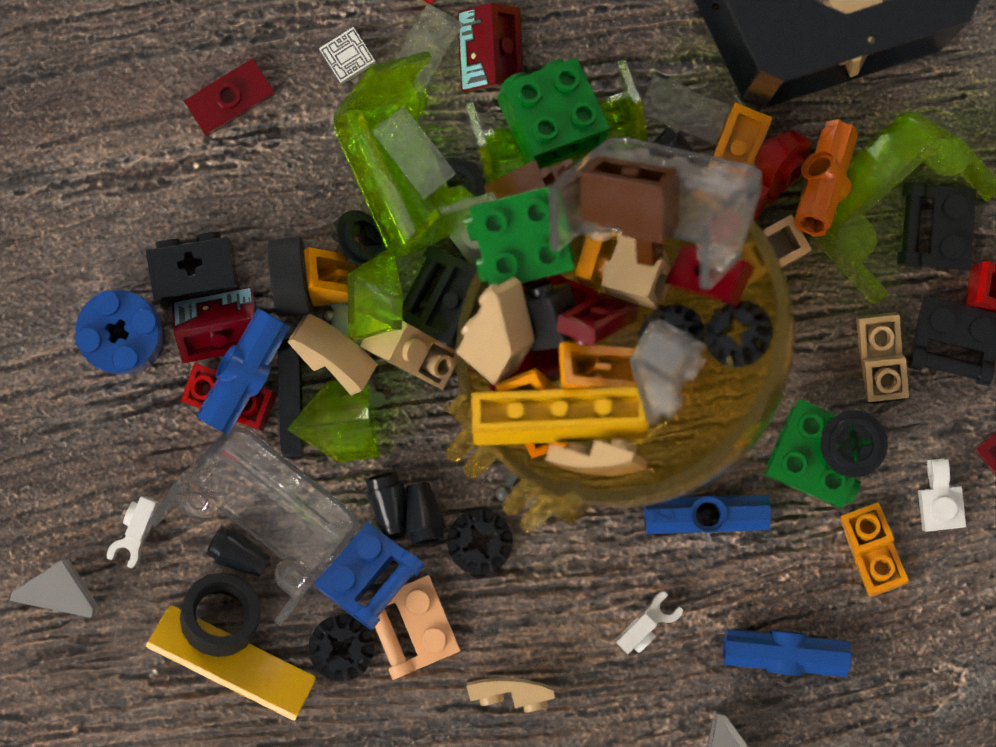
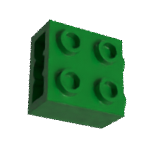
[497,57,610,167]
[465,183,577,286]
[762,399,871,508]

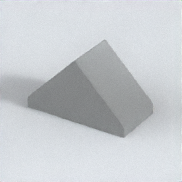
[10,559,100,618]

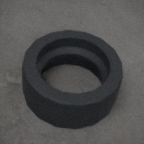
[268,236,311,317]
[180,572,261,657]

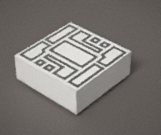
[319,27,376,85]

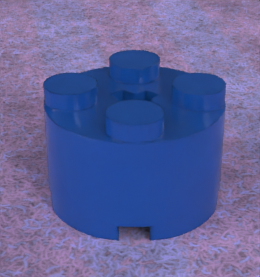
[75,290,165,375]

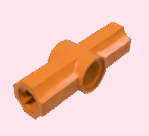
[793,119,858,237]

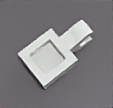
[918,458,966,532]
[107,496,161,568]
[614,591,683,654]

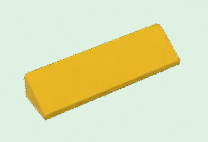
[471,386,648,446]
[146,605,316,721]

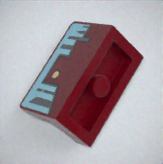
[457,3,523,92]
[172,287,256,363]

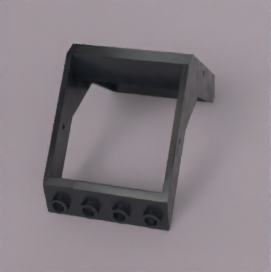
[694,0,980,109]

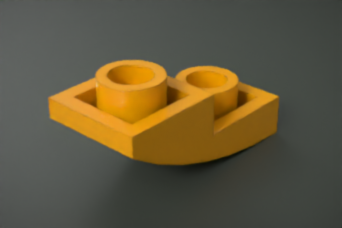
[840,502,909,598]

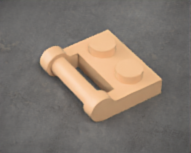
[361,575,461,680]

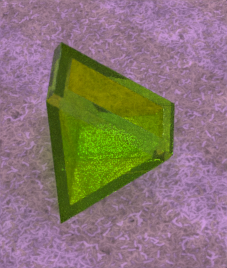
[348,250,403,341]
[287,380,380,463]

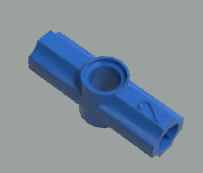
[196,308,291,435]
[644,494,771,534]
[722,629,851,677]

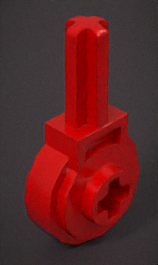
[718,130,812,247]

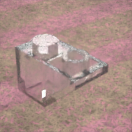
[630,319,706,425]

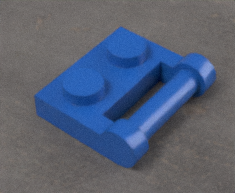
[315,522,425,630]

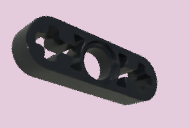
[278,338,304,457]

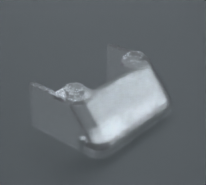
[549,138,762,290]
[149,426,359,626]

